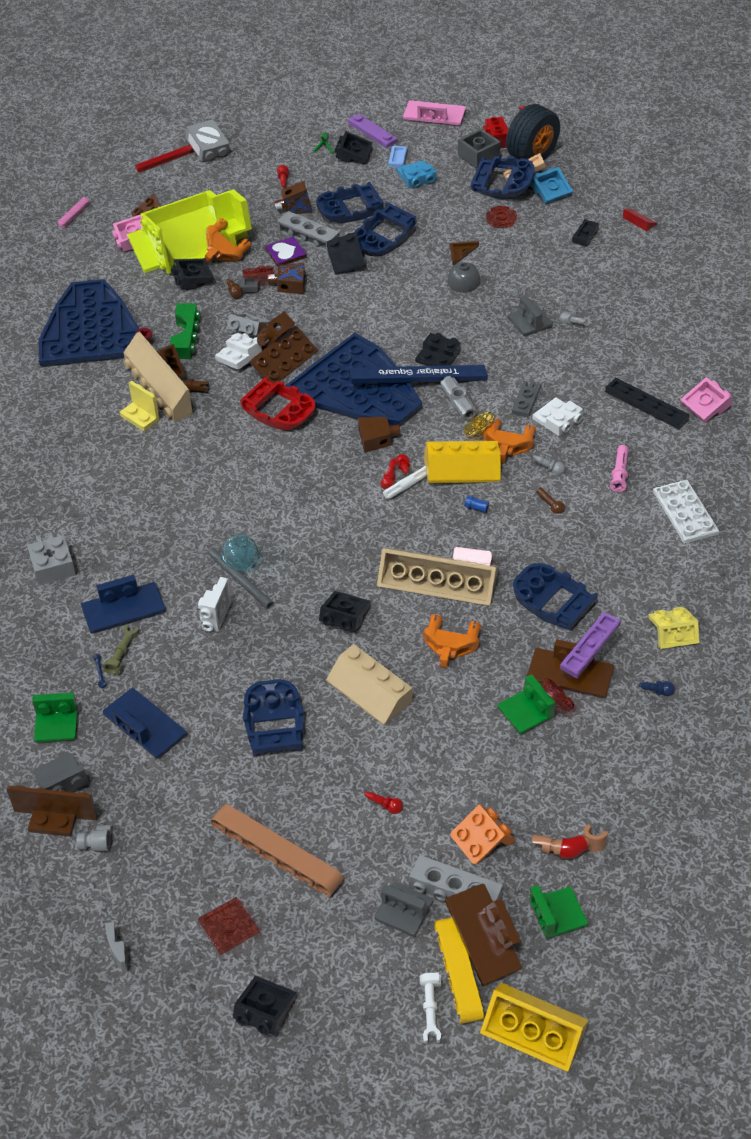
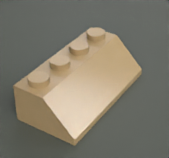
[326,644,413,726]

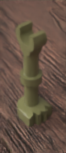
[103,625,139,675]

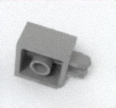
[27,532,76,585]

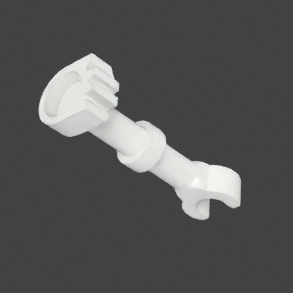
[420,973,441,1043]

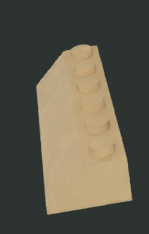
[123,332,193,422]
[377,547,499,606]

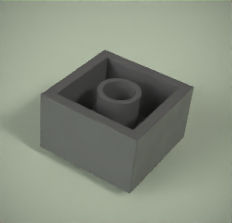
[458,128,501,168]

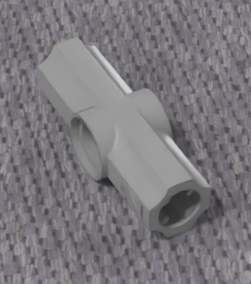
[440,376,477,421]

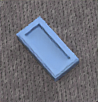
[388,146,407,168]

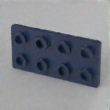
[81,574,165,633]
[103,688,187,759]

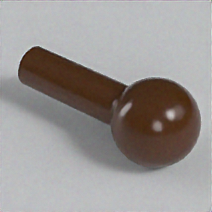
[536,487,565,514]

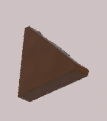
[450,241,479,265]

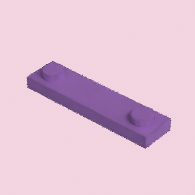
[348,114,398,148]
[560,612,621,678]

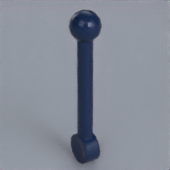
[93,654,106,688]

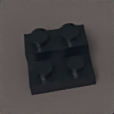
[334,131,373,164]
[171,258,214,290]
[415,333,461,366]
[319,591,371,631]
[233,976,297,1035]

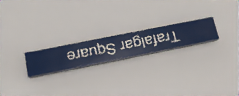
[349,365,488,384]

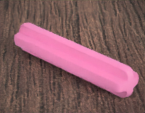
[58,197,90,228]

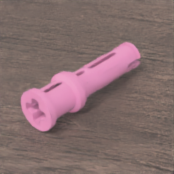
[610,445,629,492]

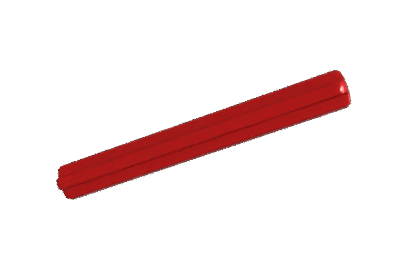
[135,144,195,172]

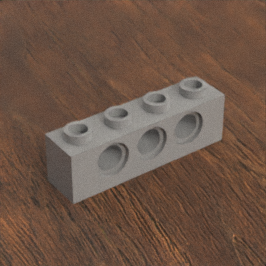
[277,211,340,253]
[409,855,503,902]

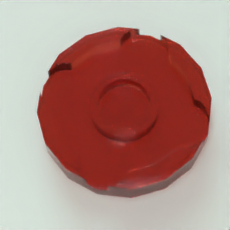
[486,206,517,229]
[242,266,275,277]
[540,678,575,712]

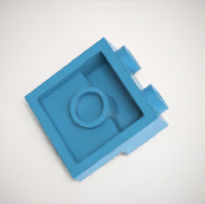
[397,160,437,189]
[530,167,573,204]

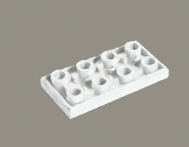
[653,480,719,544]

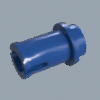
[464,495,489,513]

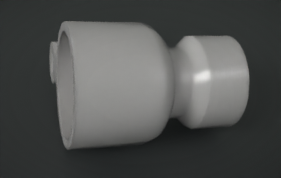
[76,825,112,851]

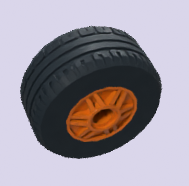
[506,104,560,160]

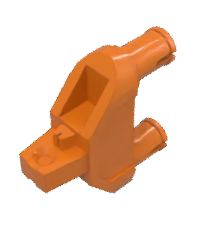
[204,217,252,263]
[483,418,536,463]
[422,614,481,668]

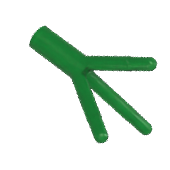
[313,132,334,154]

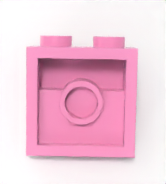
[112,215,143,252]
[680,377,732,423]

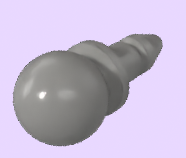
[559,312,586,325]
[533,455,566,475]

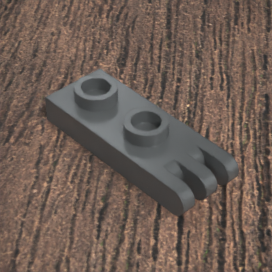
[512,381,541,418]

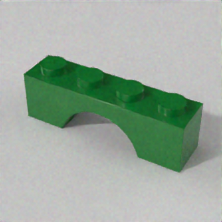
[169,303,201,359]

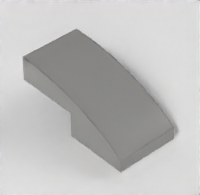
[105,922,128,972]

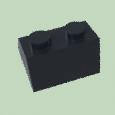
[326,231,366,275]

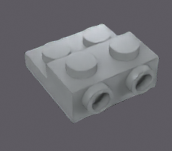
[227,313,270,338]

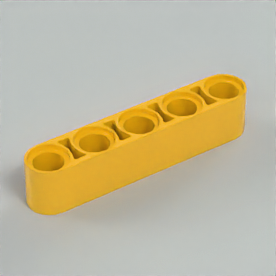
[434,917,484,1024]

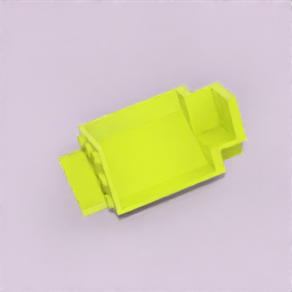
[126,189,252,274]

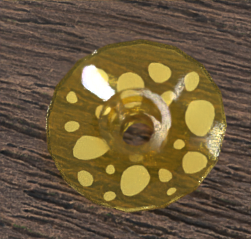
[463,412,495,436]

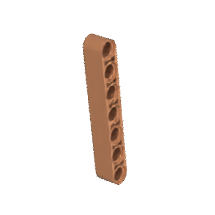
[210,804,344,897]

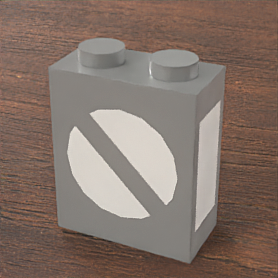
[185,119,230,162]

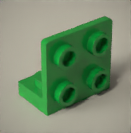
[498,674,556,734]
[32,692,78,743]
[529,885,588,939]

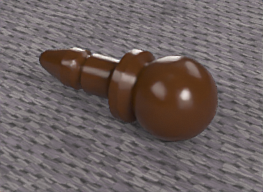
[227,279,243,299]

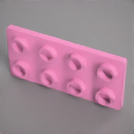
[403,100,466,125]

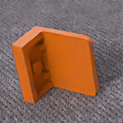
[451,804,515,864]

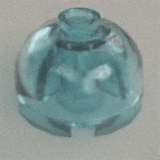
[220,534,258,571]

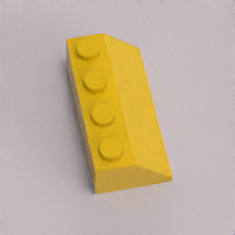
[424,441,501,483]
[480,983,589,1072]

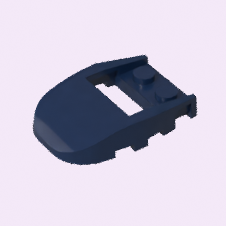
[470,156,535,198]
[316,182,384,223]
[355,202,417,256]
[513,563,598,630]
[243,679,303,757]

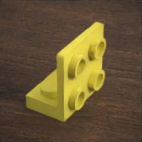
[120,381,159,431]
[648,607,699,649]

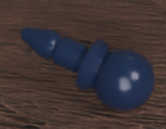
[639,681,675,696]

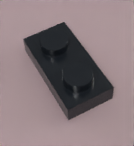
[572,219,599,246]

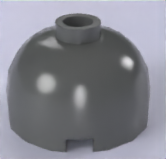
[448,262,480,293]

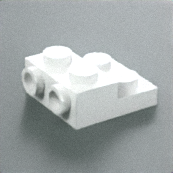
[215,333,262,370]
[532,398,583,436]
[198,577,231,632]

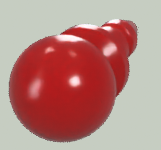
[277,165,289,187]
[396,454,410,474]
[380,458,396,489]
[364,792,403,814]

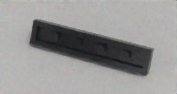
[605,377,690,429]

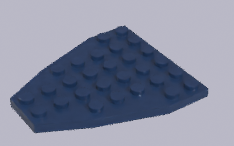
[39,279,139,366]
[285,332,422,426]

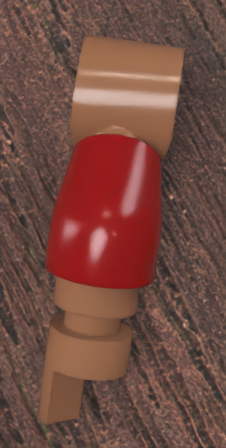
[532,824,608,859]

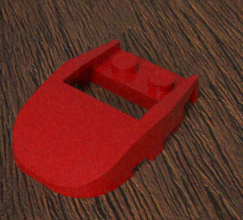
[240,377,315,430]

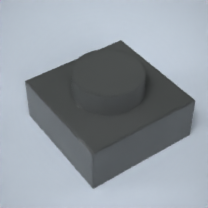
[241,277,259,292]

